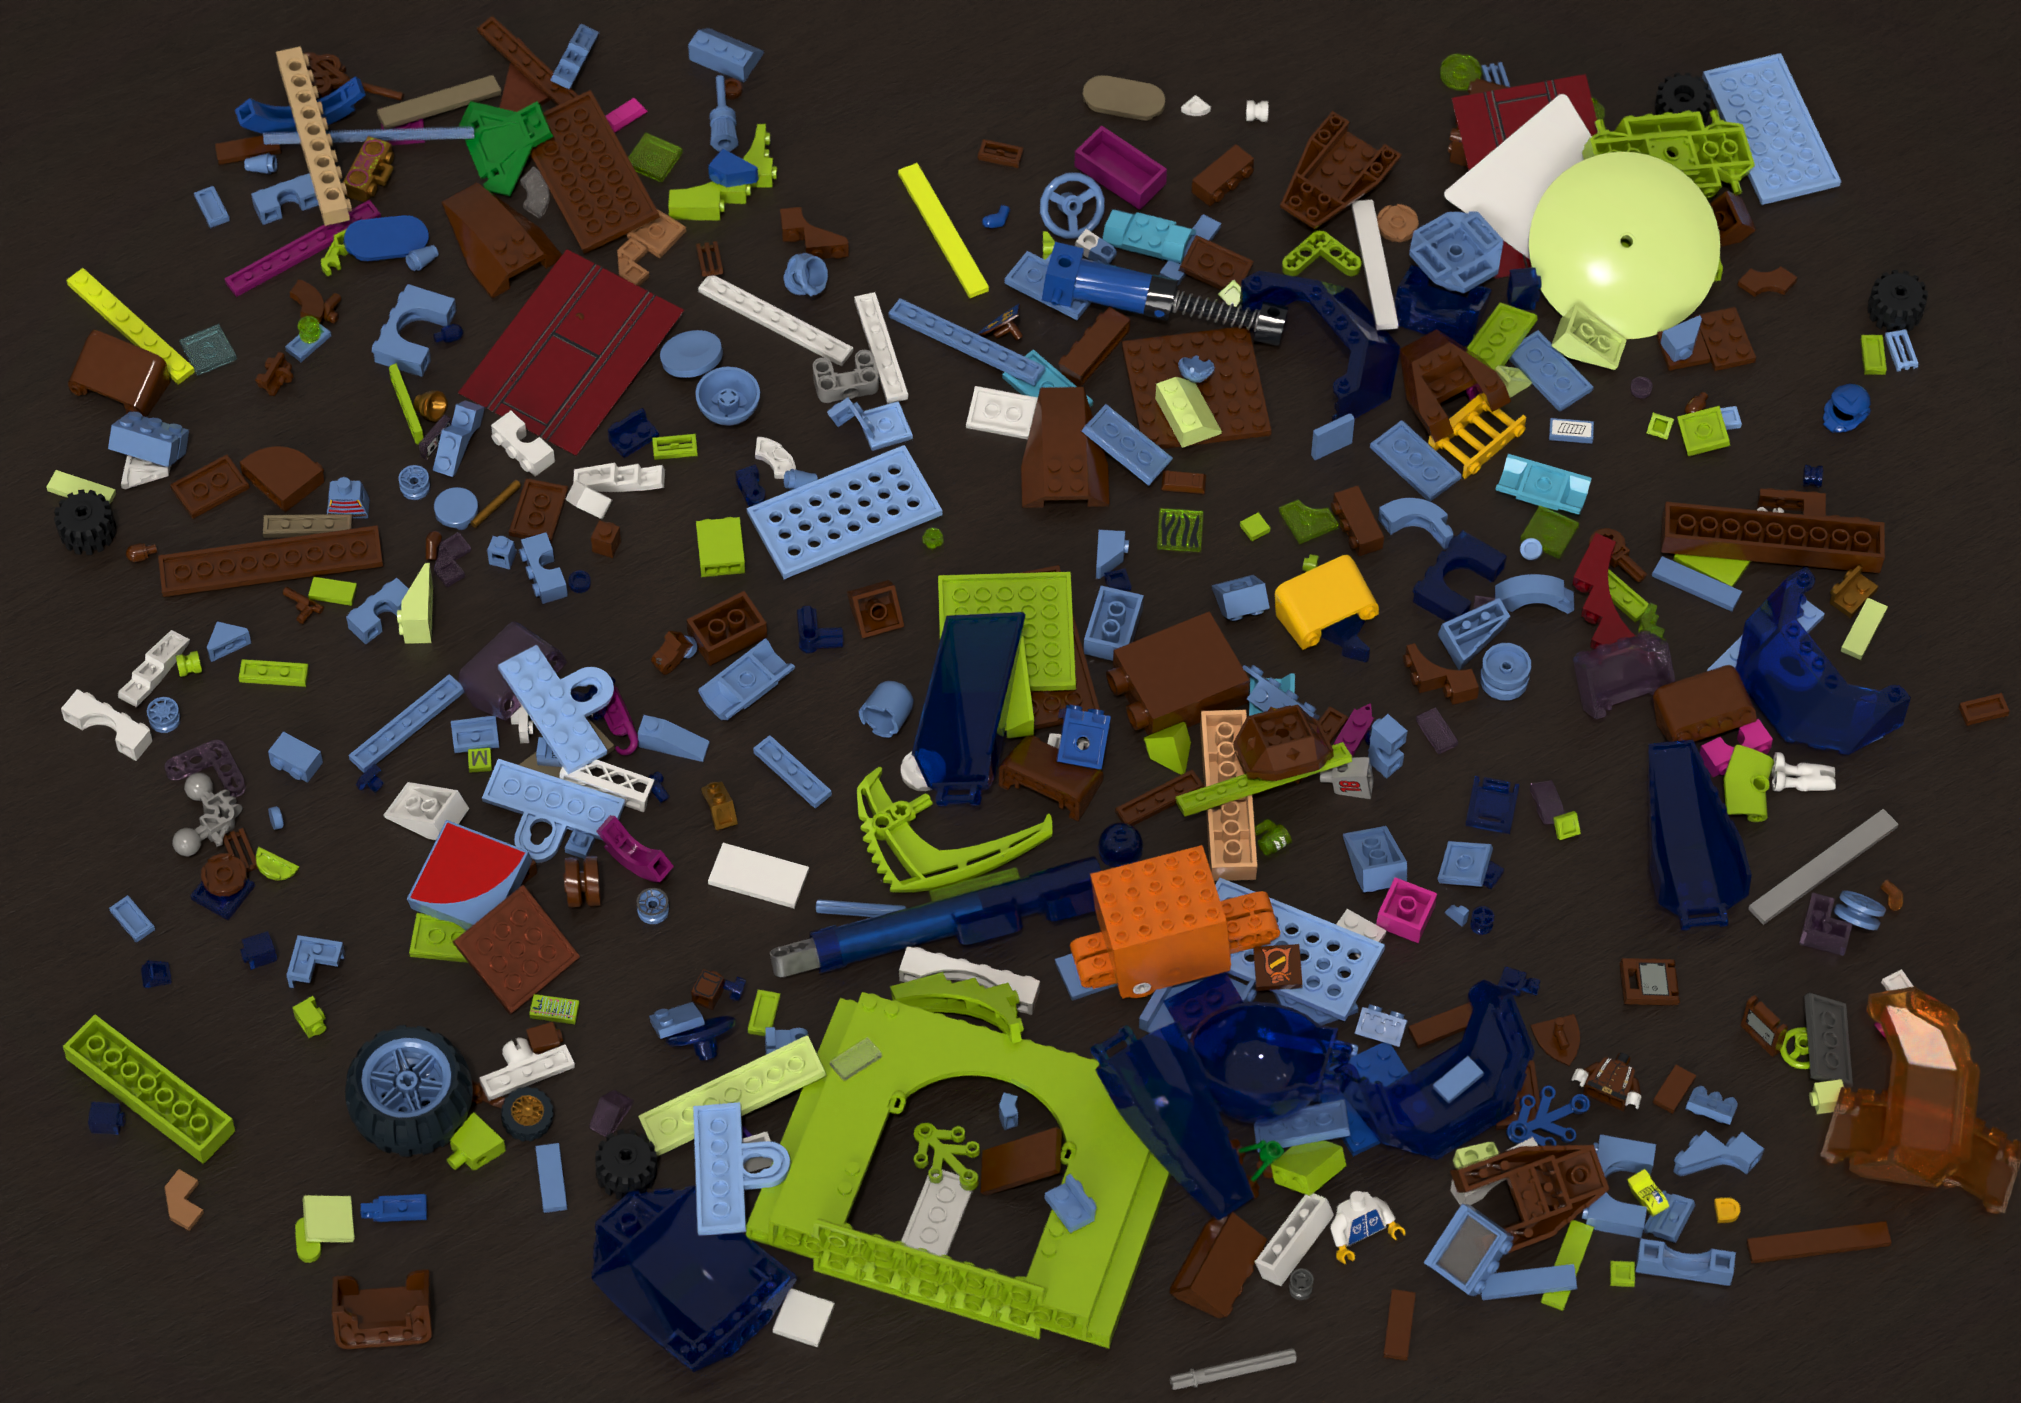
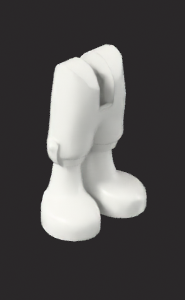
[1771,752,1836,792]

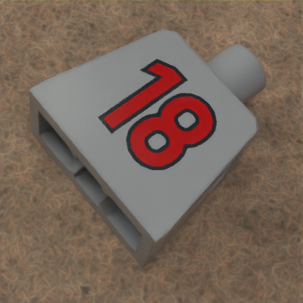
[1320,757,1374,799]

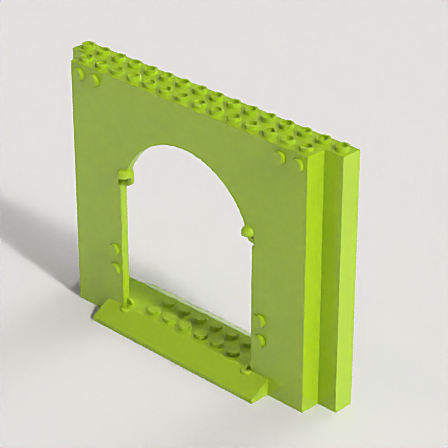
[746,992,1194,1348]

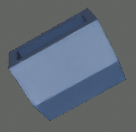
[999,1093,1018,1130]

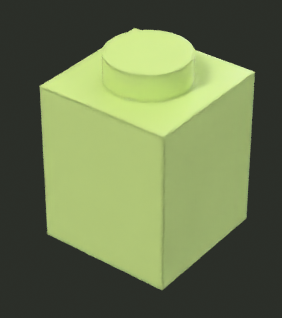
[1809,1079,1847,1114]

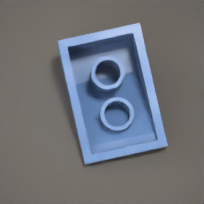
[1343,826,1407,892]

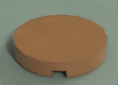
[1377,204,1418,242]

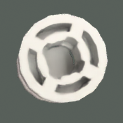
[1246,100,1268,122]

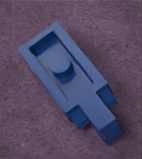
[361,1194,427,1222]

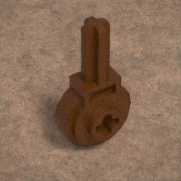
[1588,528,1647,582]

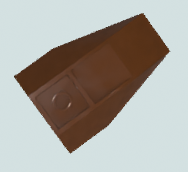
[1280,111,1402,229]

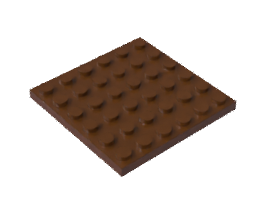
[1122,326,1271,449]

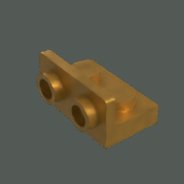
[1829,565,1878,619]

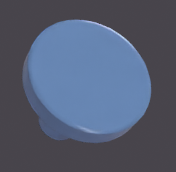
[434,487,478,530]

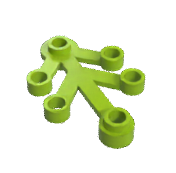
[914,1123,980,1191]

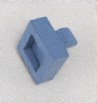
[565,830,595,859]

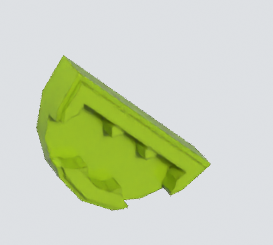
[255,847,299,881]

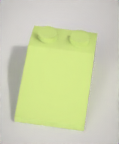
[1551,305,1627,370]
[397,563,433,644]

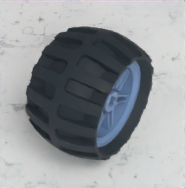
[345,1025,473,1157]

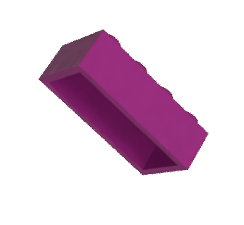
[1075,126,1167,210]

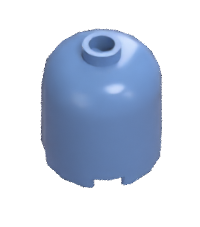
[859,681,913,738]

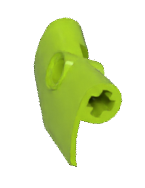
[1724,745,1774,822]

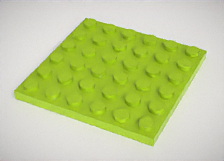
[938,572,1076,694]

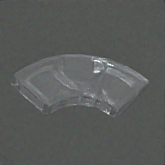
[520,167,549,218]

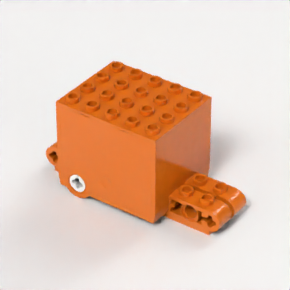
[1070,845,1280,999]

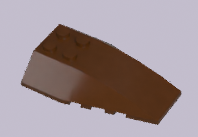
[442,182,562,298]
[1021,387,1109,508]

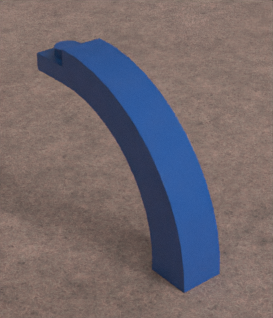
[235,77,366,135]

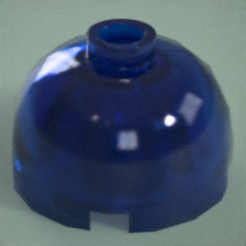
[1098,822,1143,868]

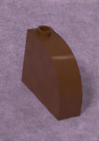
[240,446,325,513]

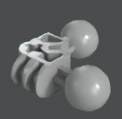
[172,772,242,856]

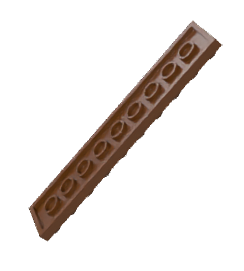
[158,525,383,597]

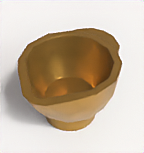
[414,390,448,422]

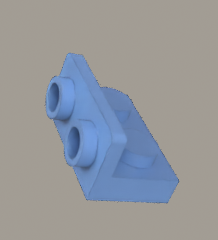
[1355,1004,1408,1047]
[1045,1174,1096,1233]

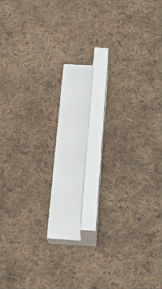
[560,760,654,812]

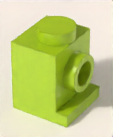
[293,996,326,1038]

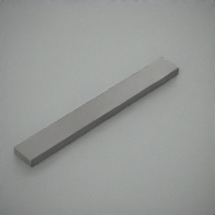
[1748,809,1899,925]

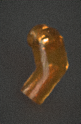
[1880,879,1903,911]

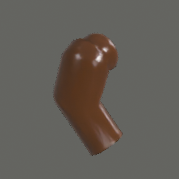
[323,293,341,323]
[426,531,442,560]

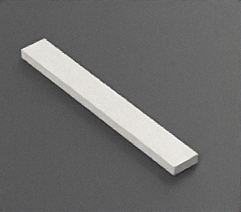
[1352,200,1398,330]
[698,275,853,366]

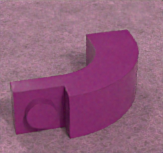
[596,815,674,882]

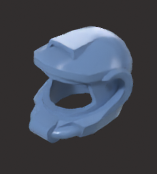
[783,253,828,296]

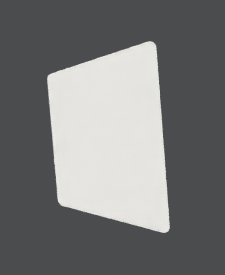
[1445,94,1592,259]

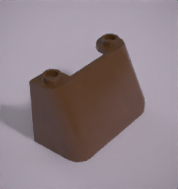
[68,330,171,417]
[999,736,1104,822]
[332,1269,432,1349]

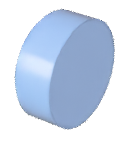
[1520,538,1543,561]

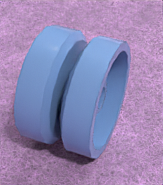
[1480,643,1531,700]

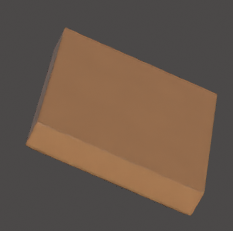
[627,209,686,258]

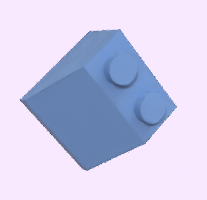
[1212,575,1270,621]

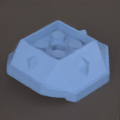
[1409,211,1503,293]

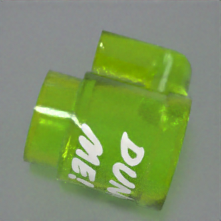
[1255,819,1292,856]

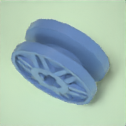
[1833,891,1886,930]

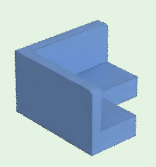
[287,935,345,988]

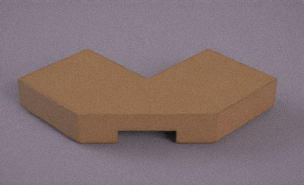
[617,237,649,286]
[165,1169,204,1231]

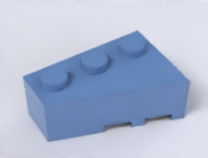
[1438,598,1510,670]

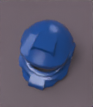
[1823,383,1871,433]

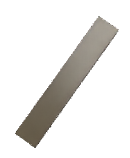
[377,75,501,130]

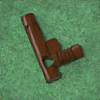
[283,587,324,624]

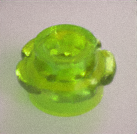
[922,528,944,549]

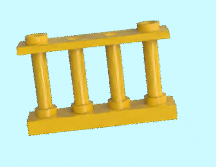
[1428,394,1526,479]

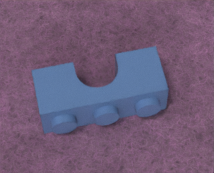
[251,173,319,225]
[519,532,568,604]
[346,578,409,644]
[1368,714,1407,778]

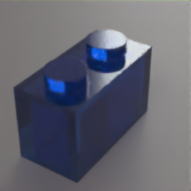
[1506,267,1542,310]

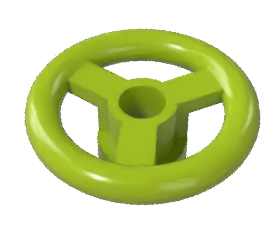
[1780,1027,1810,1069]

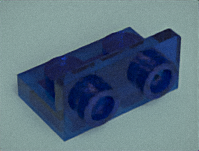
[608,408,659,458]

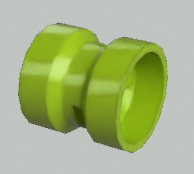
[175,651,202,677]

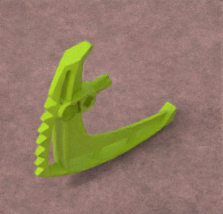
[857,767,1052,893]

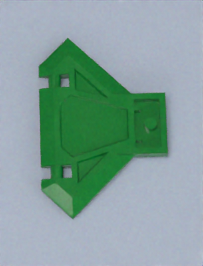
[459,101,554,197]

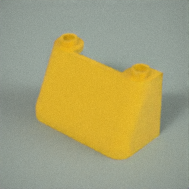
[1275,555,1379,650]

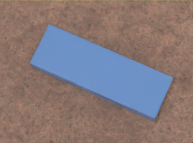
[535,1143,567,1213]

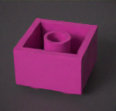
[1376,877,1437,943]

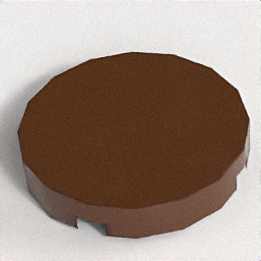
[201,853,247,896]

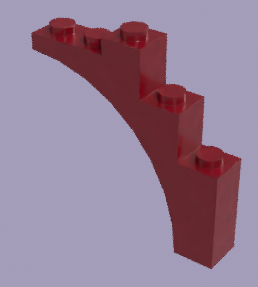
[1572,533,1660,667]

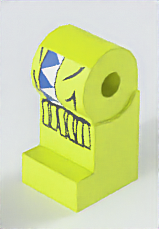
[1627,1169,1669,1217]

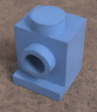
[487,536,517,569]

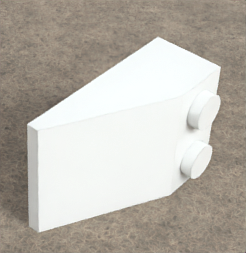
[384,782,469,840]

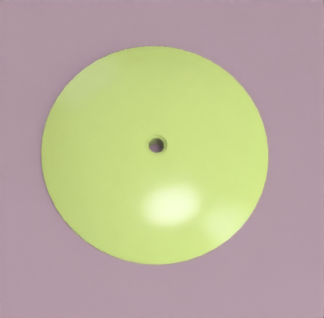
[1529,152,1720,339]

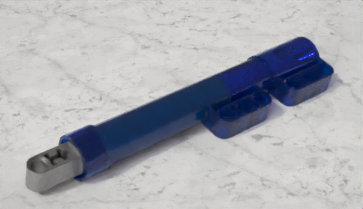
[770,856,1101,977]

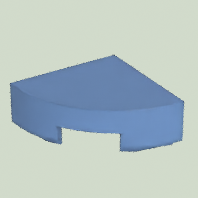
[1445,905,1469,926]

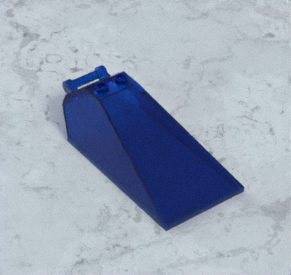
[911,612,1026,806]

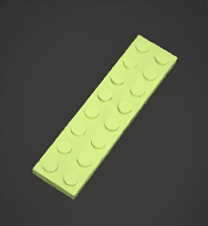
[639,1035,826,1156]

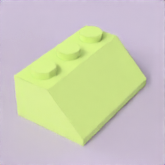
[1155,377,1222,448]

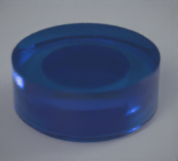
[568,570,591,593]

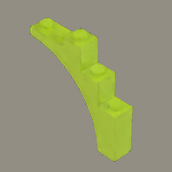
[669,124,777,220]
[890,972,1024,1044]

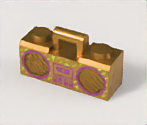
[343,136,394,202]

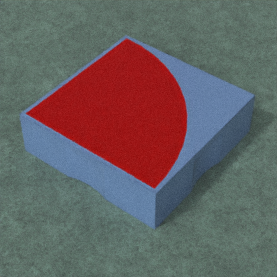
[407,820,532,930]

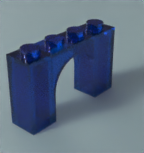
[1413,530,1507,622]

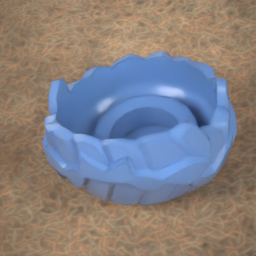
[1178,355,1215,383]

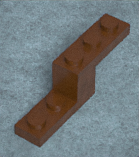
[1757,488,1870,521]

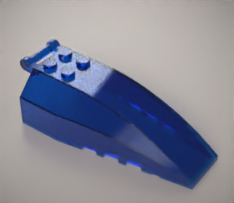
[1648,740,1752,930]
[1090,1021,1254,1220]

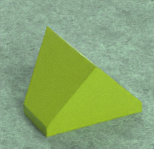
[1144,722,1191,775]

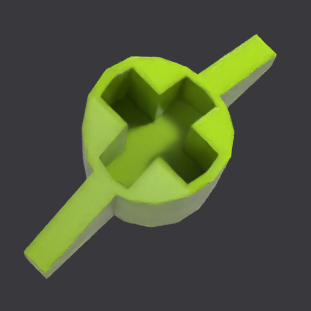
[1043,231,1055,260]

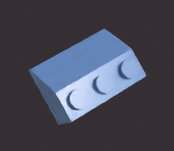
[688,28,764,82]

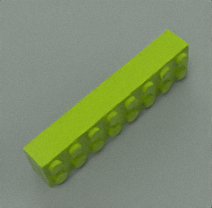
[63,1015,235,1164]

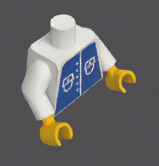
[1331,1191,1405,1264]

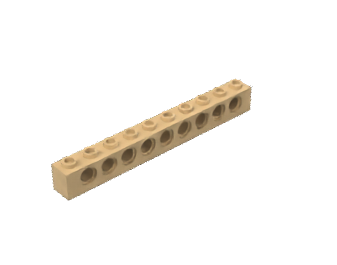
[276,46,352,226]

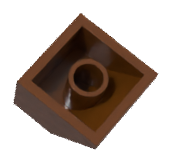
[1710,191,1756,247]
[847,580,905,639]

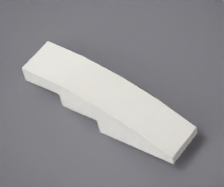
[573,463,665,492]
[118,630,190,707]

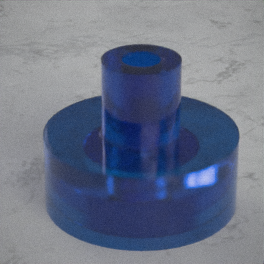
[723,976,746,1001]

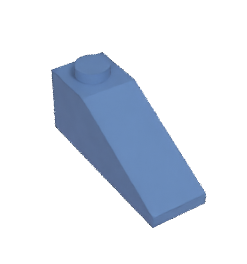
[637,715,710,762]

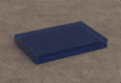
[1163,972,1245,1037]

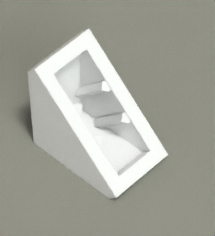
[566,480,612,519]

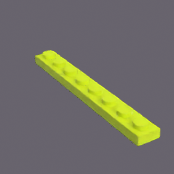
[67,268,195,385]

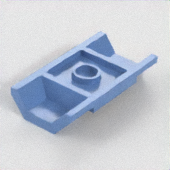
[698,638,795,720]

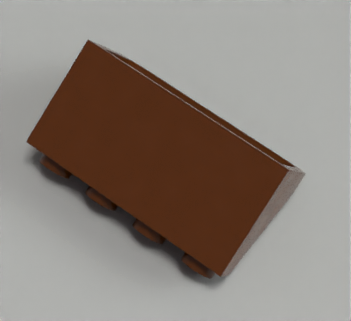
[1653,665,1757,748]
[1169,1212,1267,1318]

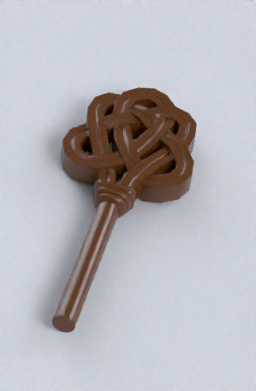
[303,52,404,101]

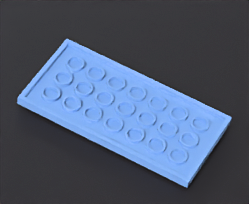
[1702,53,1841,205]

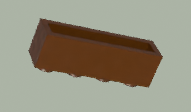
[1058,307,1130,387]

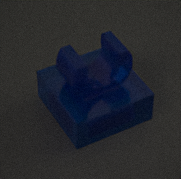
[355,763,384,793]

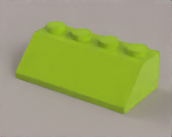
[992,636,1034,738]

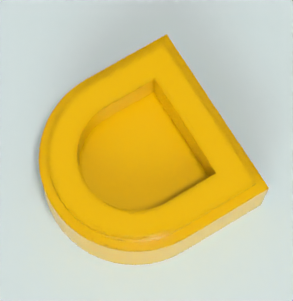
[1714,1198,1740,1223]

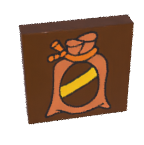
[1253,944,1303,991]

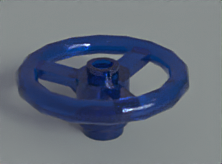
[665,1016,737,1060]

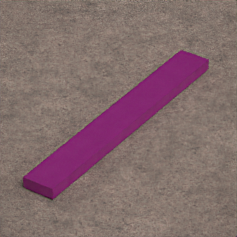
[225,200,381,297]

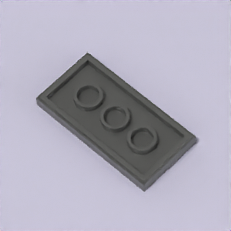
[1804,993,1853,1089]

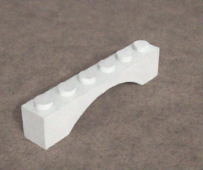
[899,946,1040,1015]

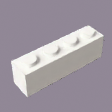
[1255,1193,1334,1286]

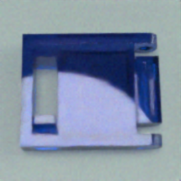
[1465,776,1520,834]

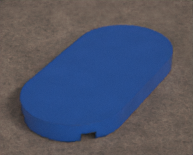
[344,215,428,261]

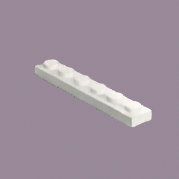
[854,292,908,404]

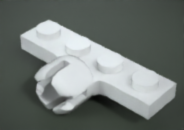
[479,1038,575,1101]

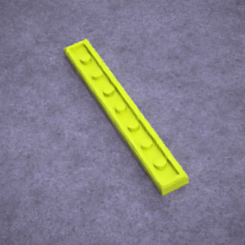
[898,163,989,298]

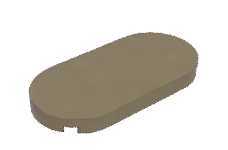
[1083,75,1165,121]

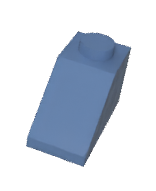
[1661,315,1702,362]
[1096,530,1129,579]

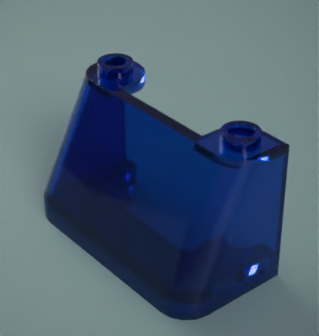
[1394,265,1492,345]

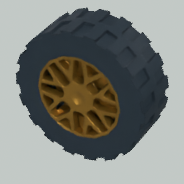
[501,1087,553,1141]

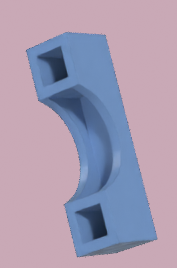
[1635,1239,1736,1286]

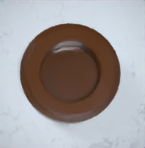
[724,78,742,99]

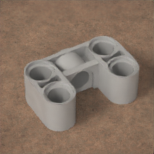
[813,350,879,403]

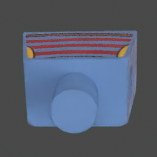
[327,477,370,518]

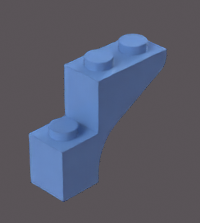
[433,401,485,477]
[1673,1130,1764,1176]

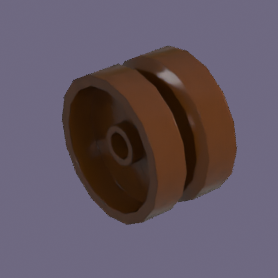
[564,856,601,908]

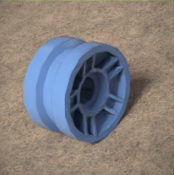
[398,465,430,500]

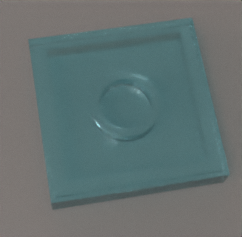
[179,324,237,376]

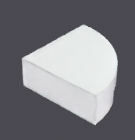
[1181,95,1211,116]

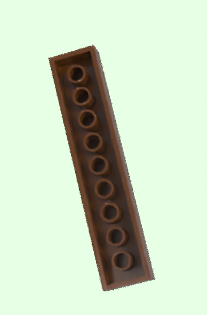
[1661,502,1885,573]

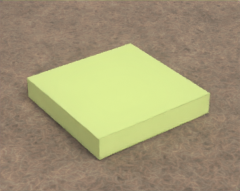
[303,1195,354,1242]

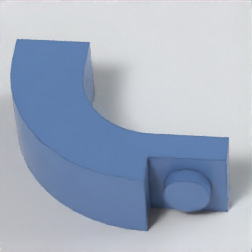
[1378,498,1453,550]
[1495,574,1574,614]

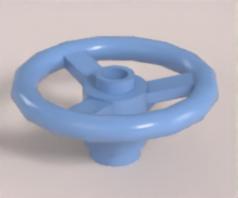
[1040,173,1105,239]

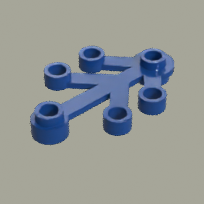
[1507,1086,1590,1146]

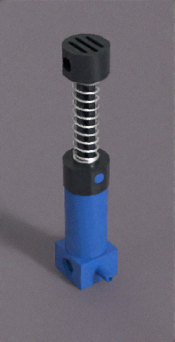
[1042,242,1288,347]

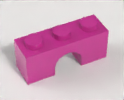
[1699,719,1773,777]

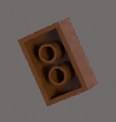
[686,591,767,666]

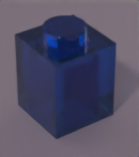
[240,931,277,969]
[88,1102,125,1135]

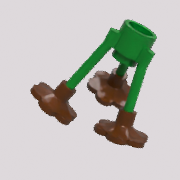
[1220,1139,1284,1199]

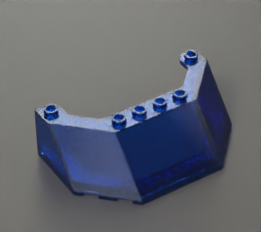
[1240,271,1401,421]
[1735,567,1911,755]
[1332,979,1535,1160]

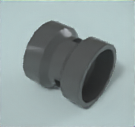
[1289,1268,1314,1300]

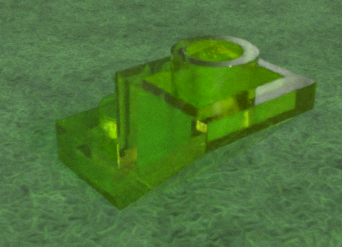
[1638,603,1666,651]

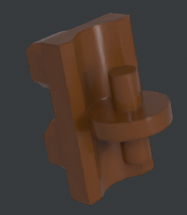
[255,352,294,396]

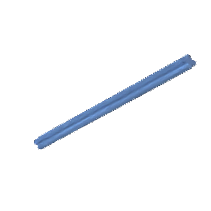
[263,126,474,145]

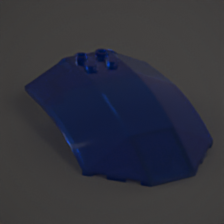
[591,1186,797,1372]

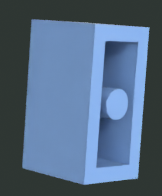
[268,732,323,783]

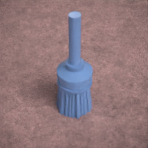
[710,75,738,152]

